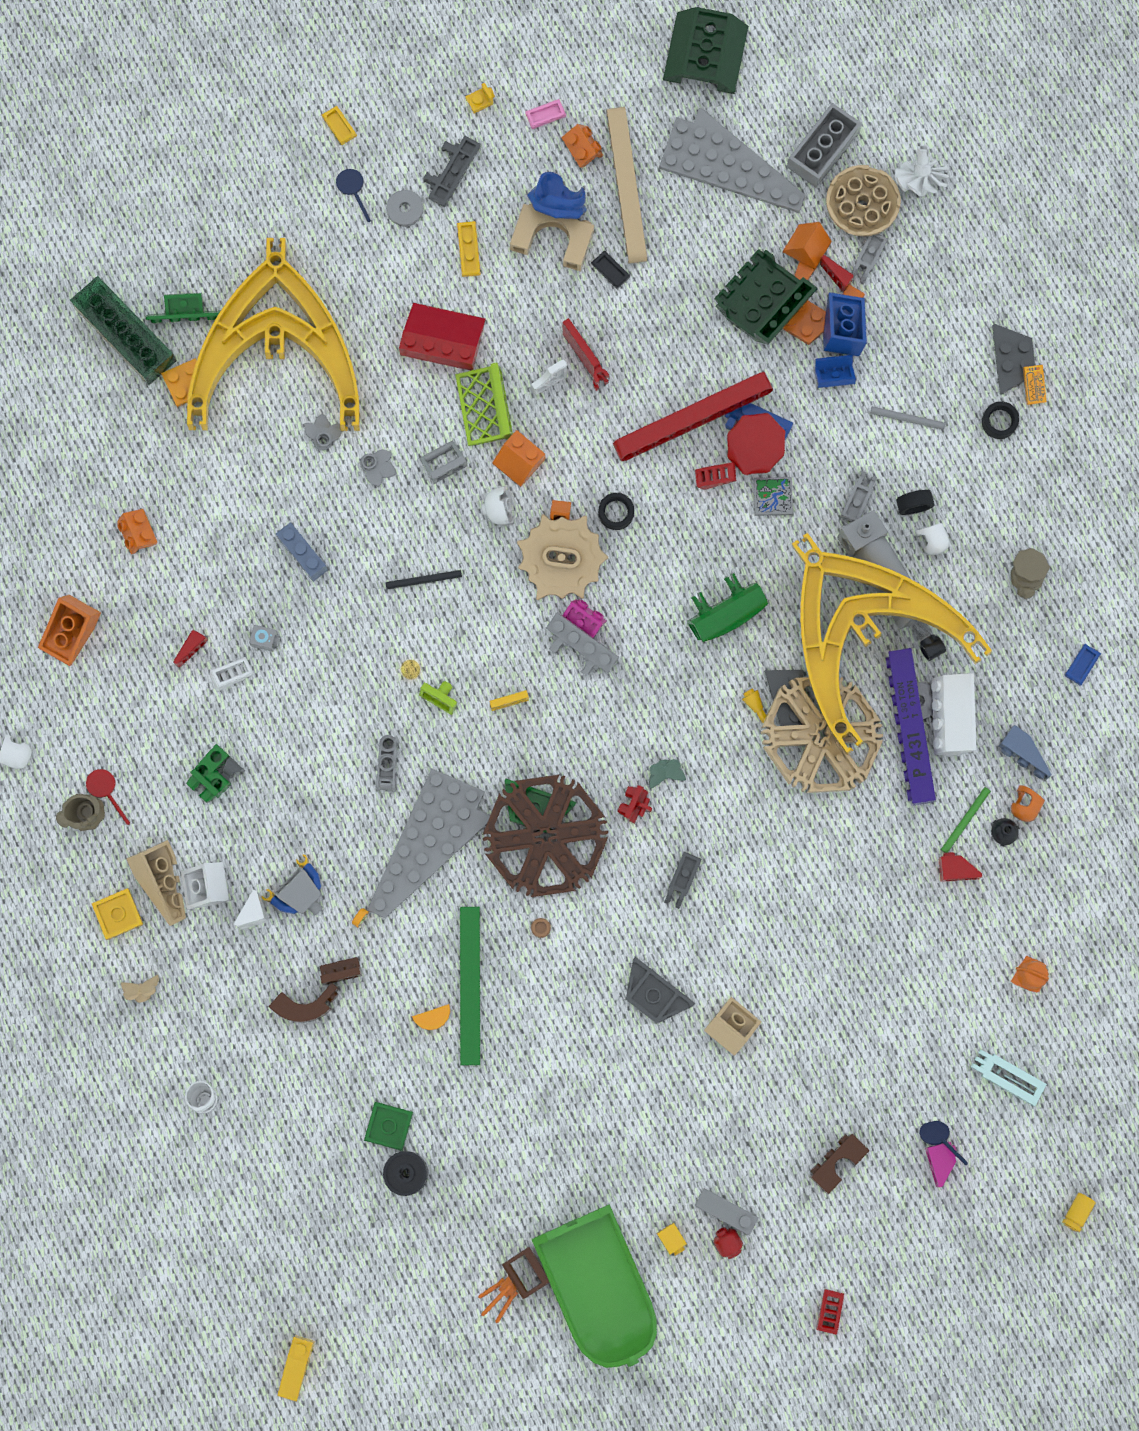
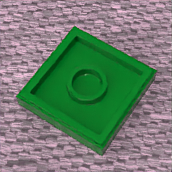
[364,1102,413,1151]

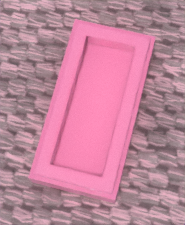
[525,99,566,129]

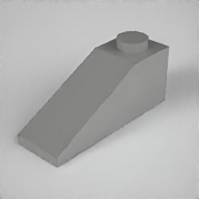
[695,1188,759,1236]

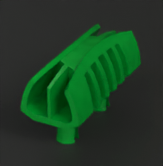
[687,573,768,642]

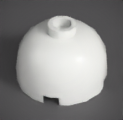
[482,486,515,525]

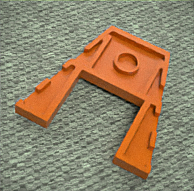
[783,261,865,345]

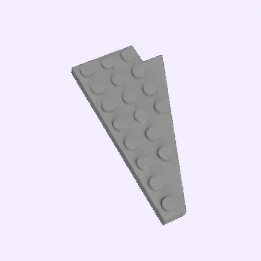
[659,108,805,213]
[367,768,490,918]

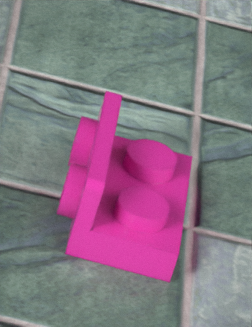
[562,599,607,638]

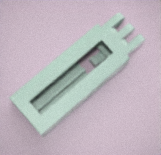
[971,1050,1047,1106]

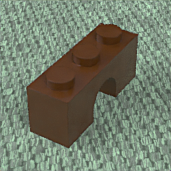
[810,1134,870,1194]

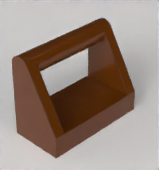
[502,1247,550,1300]

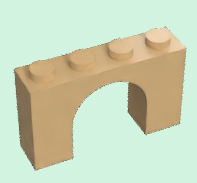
[510,204,595,272]

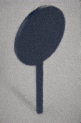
[336,169,371,222]
[919,1121,968,1165]

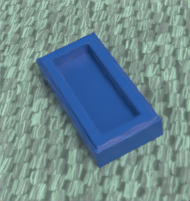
[1064,644,1101,686]

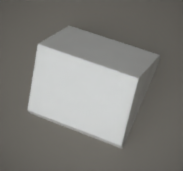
[234,889,269,930]

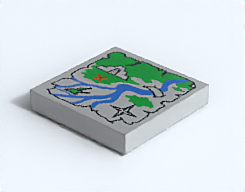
[753,477,793,516]

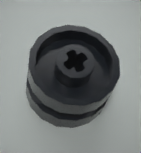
[383,1151,428,1196]

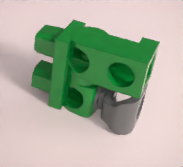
[186,744,245,803]

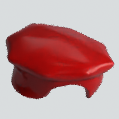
[727,413,785,475]

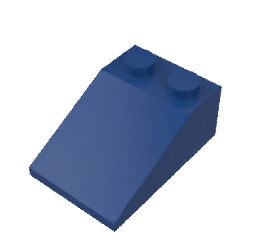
[823,292,867,356]

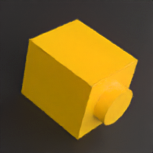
[656,1223,687,1256]

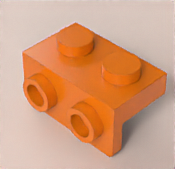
[561,124,604,168]
[117,509,158,554]

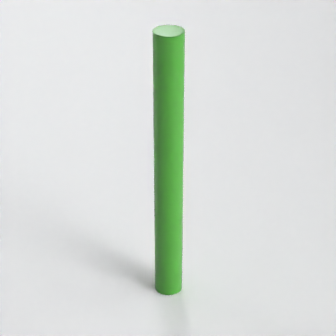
[941,787,991,853]

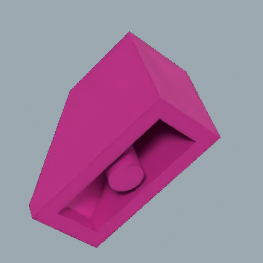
[925,1142,957,1187]

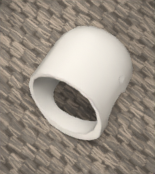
[915,523,949,555]
[0,734,32,769]
[185,1081,218,1114]

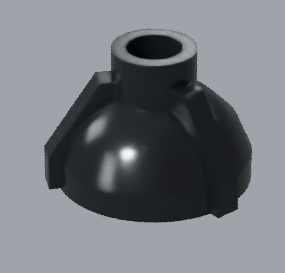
[991,818,1020,847]

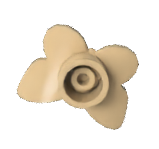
[121,975,159,1003]

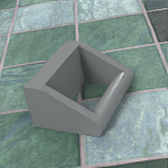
[419,440,467,484]

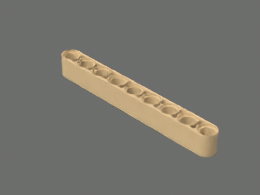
[606,107,647,264]

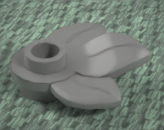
[304,414,342,450]
[360,450,396,486]

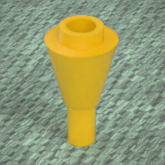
[742,688,767,723]

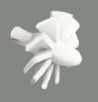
[895,145,950,197]

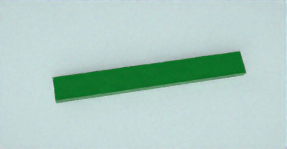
[460,907,480,1066]

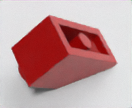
[938,852,982,882]

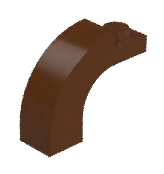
[268,983,339,1023]

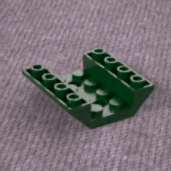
[663,7,749,94]

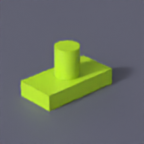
[419,681,457,715]

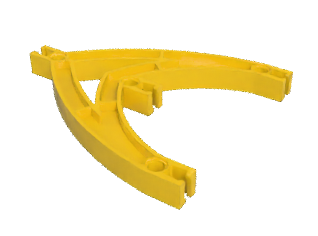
[187,238,360,431]
[792,532,992,755]

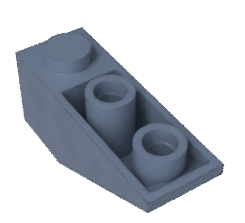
[999,725,1052,780]

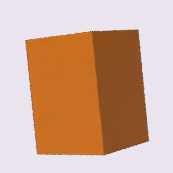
[783,222,832,269]

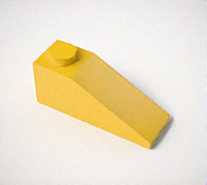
[277,1335,315,1402]

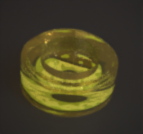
[401,660,420,680]

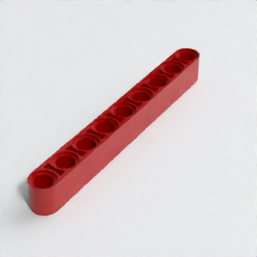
[613,372,773,461]

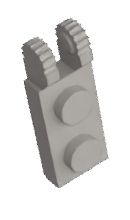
[851,234,888,284]
[840,471,877,522]

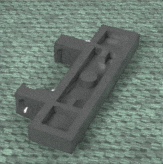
[424,136,481,208]

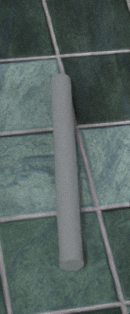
[870,406,945,430]

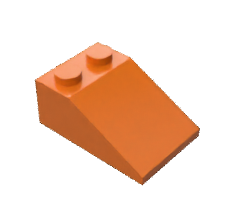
[38,594,101,666]

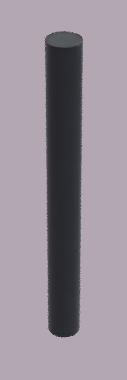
[385,570,462,590]

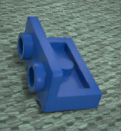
[815,355,856,388]

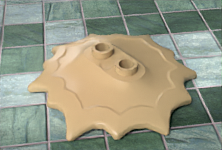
[517,514,608,600]

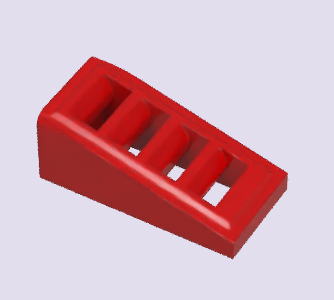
[820,255,854,292]
[695,462,737,489]
[173,630,208,667]
[816,1289,844,1335]

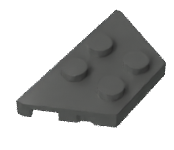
[992,324,1035,395]
[625,957,695,1024]

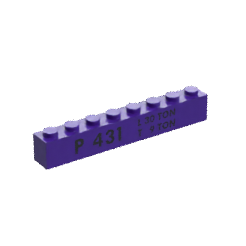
[885,648,936,805]

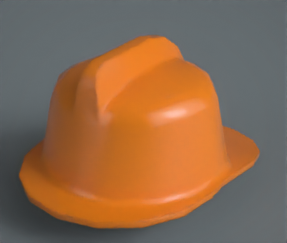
[1011,956,1049,992]

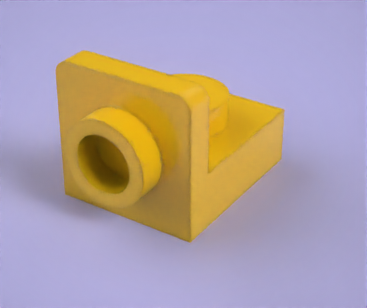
[465,83,495,114]

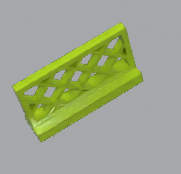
[455,362,513,446]

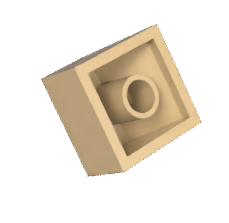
[704,997,761,1056]

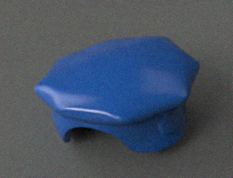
[527,172,587,219]

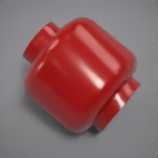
[713,1227,743,1259]

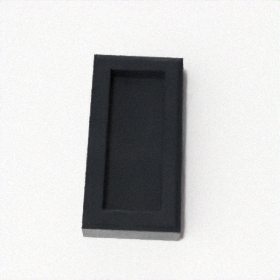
[591,250,630,289]

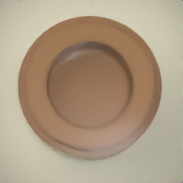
[531,918,551,938]

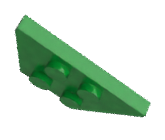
[505,778,576,834]

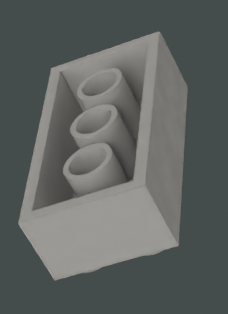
[787,103,862,188]

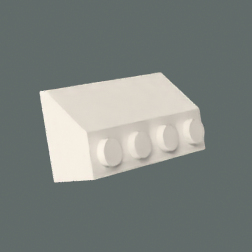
[931,673,976,756]

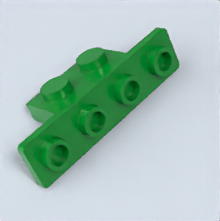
[146,292,221,323]

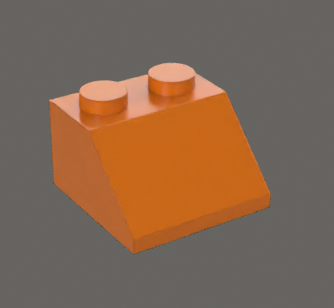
[492,430,545,487]

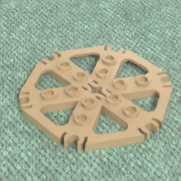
[761,677,883,793]

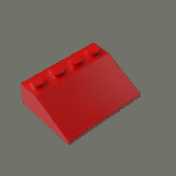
[399,303,486,371]

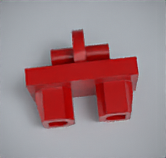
[618,785,652,824]

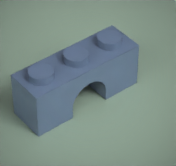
[276,522,328,582]

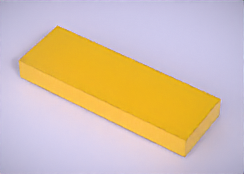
[457,221,481,277]

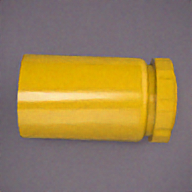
[1062,1192,1096,1233]

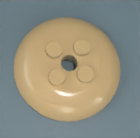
[826,165,901,236]

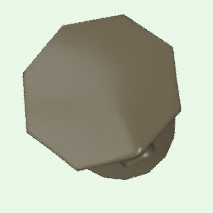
[1011,548,1050,599]
[56,794,105,831]

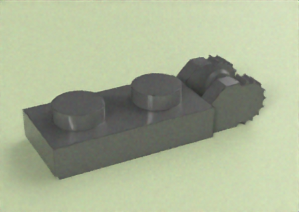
[664,852,702,909]

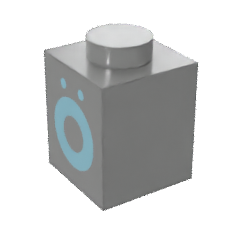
[249,625,280,652]

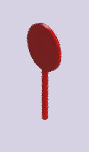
[86,769,130,825]

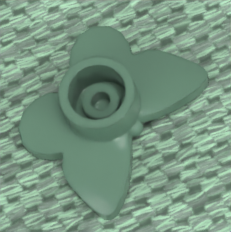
[649,759,686,789]

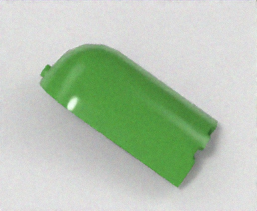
[532,1204,657,1368]

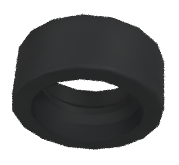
[982,401,1019,439]
[896,490,935,515]
[598,493,634,530]

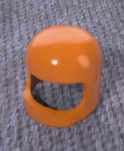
[1011,785,1045,822]

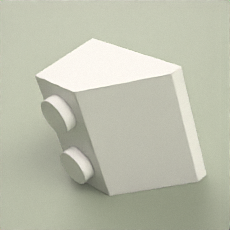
[181,862,229,910]

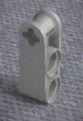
[376,735,398,792]

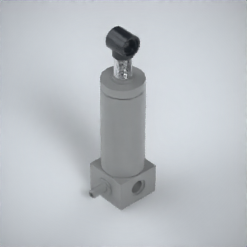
[837,510,946,661]

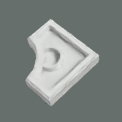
[531,359,567,395]

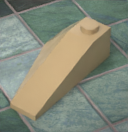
[126,840,186,926]

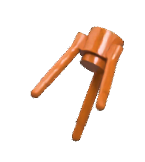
[478,1276,518,1323]

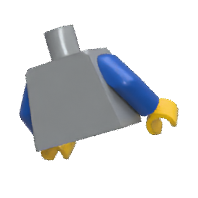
[261,854,323,915]

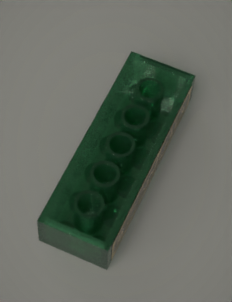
[70,276,177,385]

